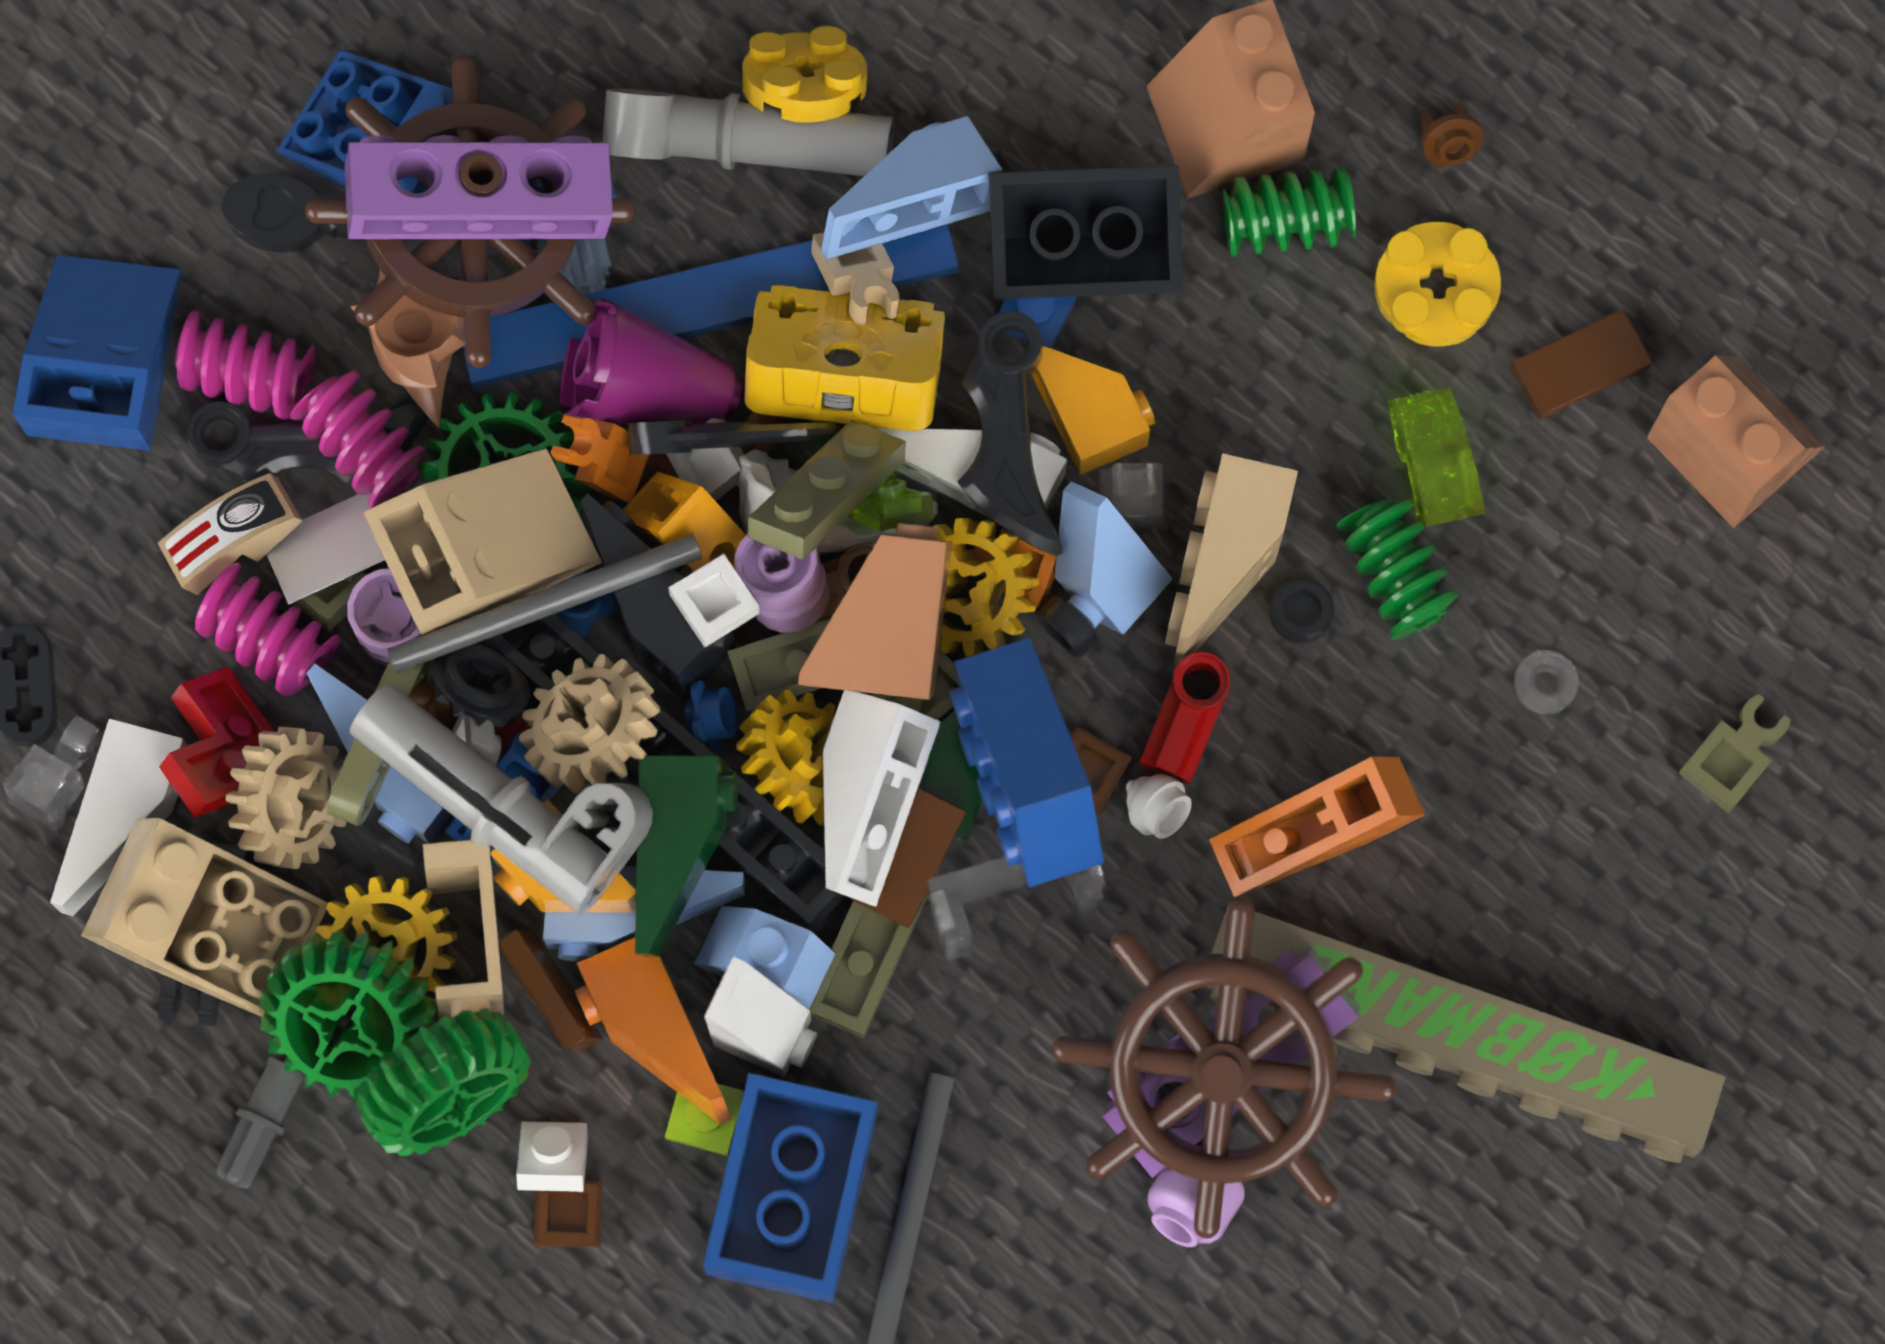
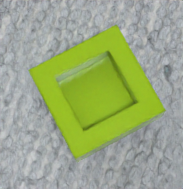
[665,1084,744,1156]

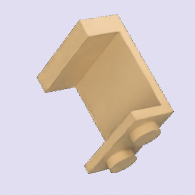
[423,840,504,1020]

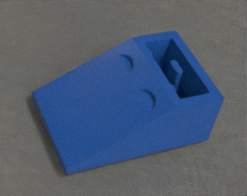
[276,50,488,194]
[12,255,182,451]

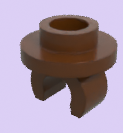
[1421,102,1483,167]

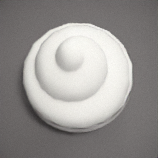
[1126,774,1192,839]

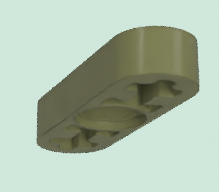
[327,659,433,827]

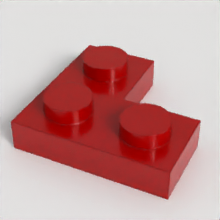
[159,666,274,818]

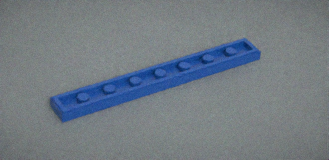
[462,224,959,389]

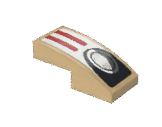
[157,473,303,595]

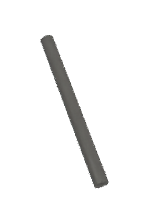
[387,534,702,673]
[867,1073,954,1344]

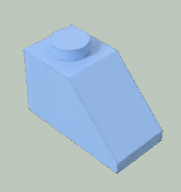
[1055,481,1173,635]
[694,906,835,1010]

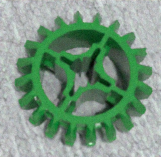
[419,392,590,516]
[259,927,437,1102]
[356,1008,531,1156]

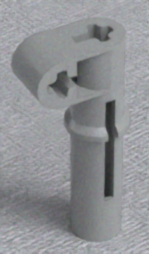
[602,88,894,176]
[350,683,653,915]

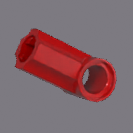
[1139,652,1231,785]

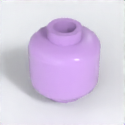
[1148,1167,1245,1247]

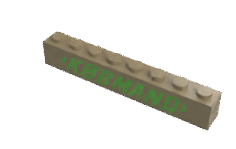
[1206,903,1726,1163]

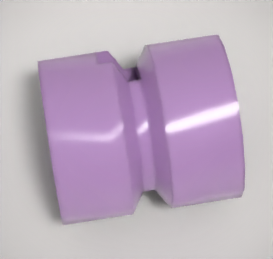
[734,534,831,633]
[347,569,421,667]

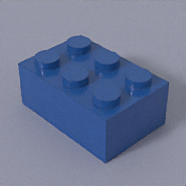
[950,637,1104,888]
[703,1073,878,1304]

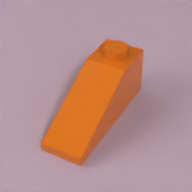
[1209,757,1425,898]
[574,937,732,1125]

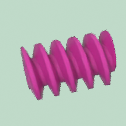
[175,309,316,420]
[290,370,426,509]
[195,563,341,697]

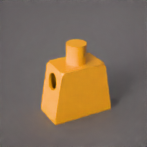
[623,471,746,578]

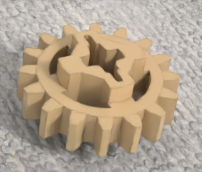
[519,654,660,793]
[226,727,346,869]

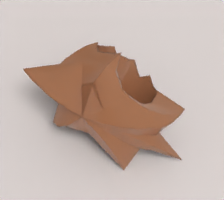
[351,270,465,428]

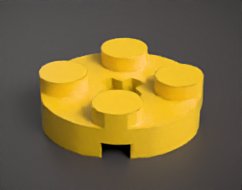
[742,26,867,122]
[1374,222,1501,346]

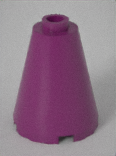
[559,298,742,425]

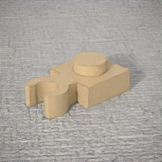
[811,233,899,325]

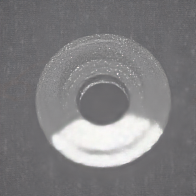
[1514,650,1579,714]

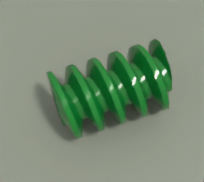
[1223,167,1356,257]
[1336,499,1459,640]

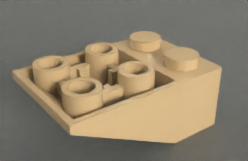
[363,449,602,636]
[1165,453,1298,665]
[81,818,328,1017]

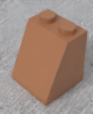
[1146,0,1315,199]
[1647,355,1825,528]
[798,523,952,700]

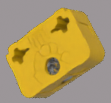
[744,285,945,431]

